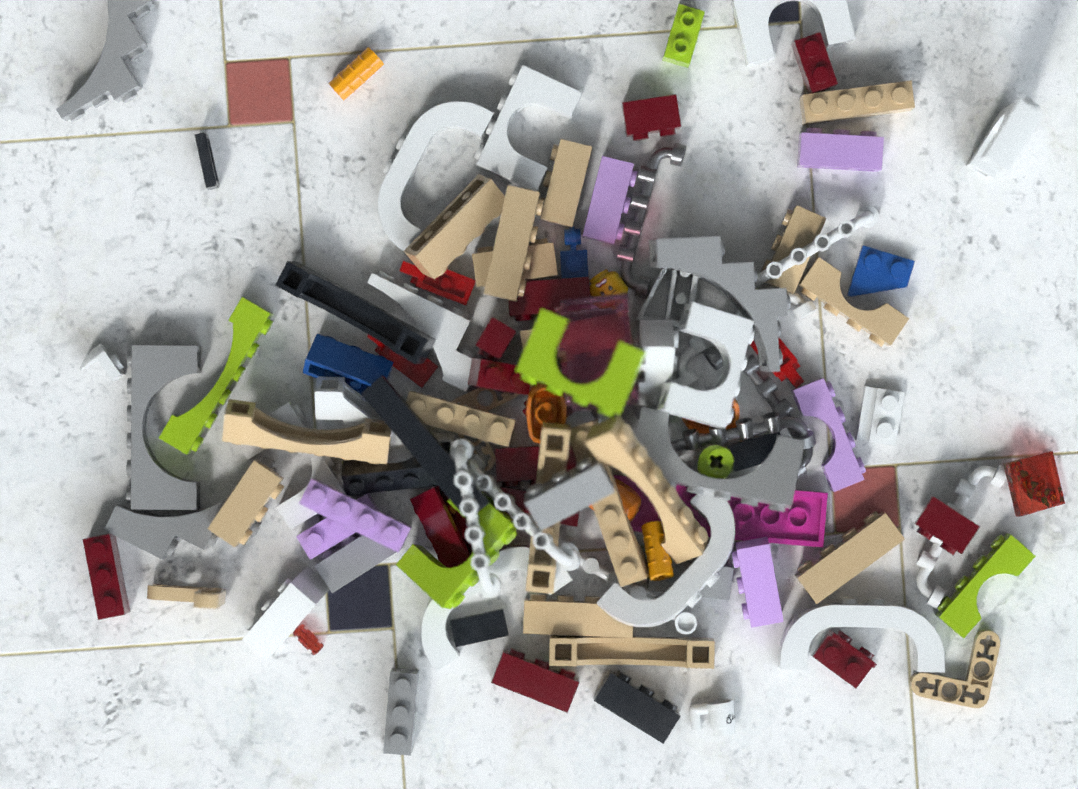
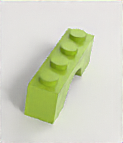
[935,533,1036,639]

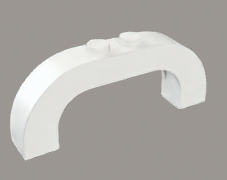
[378,101,495,251]
[597,491,735,627]
[421,545,573,672]
[778,598,945,672]

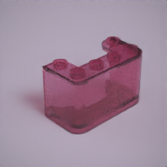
[555,293,639,412]

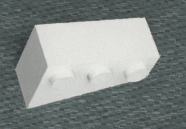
[635,268,699,327]
[637,320,679,406]
[242,566,330,661]

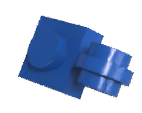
[560,226,589,279]

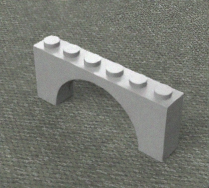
[126,345,201,510]
[635,407,805,512]

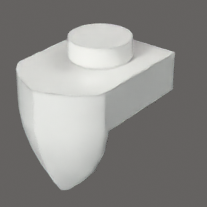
[79,343,125,381]

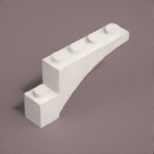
[367,271,478,392]
[315,377,455,449]

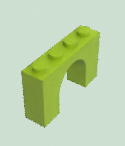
[516,309,647,418]
[396,491,518,609]

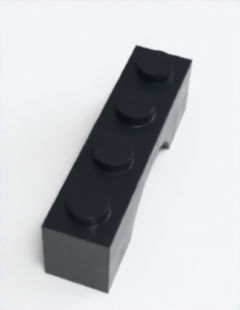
[341,442,455,496]

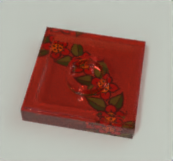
[1003,451,1065,517]

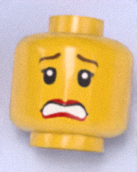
[589,269,628,311]

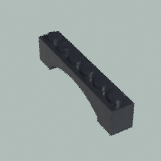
[275,261,436,364]

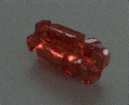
[292,624,324,655]

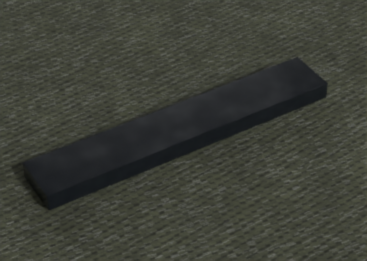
[361,375,490,519]

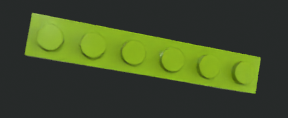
[159,297,274,455]

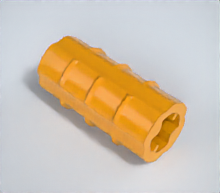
[328,47,384,101]
[641,521,674,581]

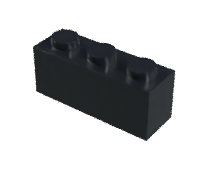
[593,670,681,744]

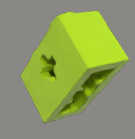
[662,4,705,68]

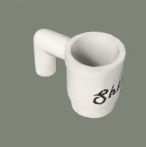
[689,699,736,736]

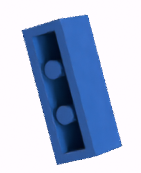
[303,333,394,395]

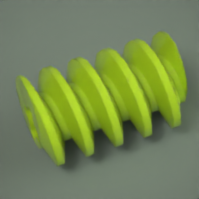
[697,445,734,479]

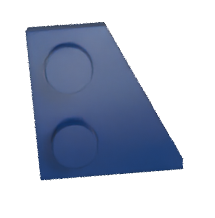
[846,245,915,297]

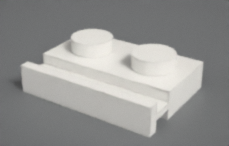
[856,386,905,446]

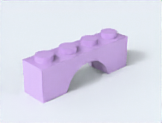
[791,378,866,492]
[299,478,412,553]

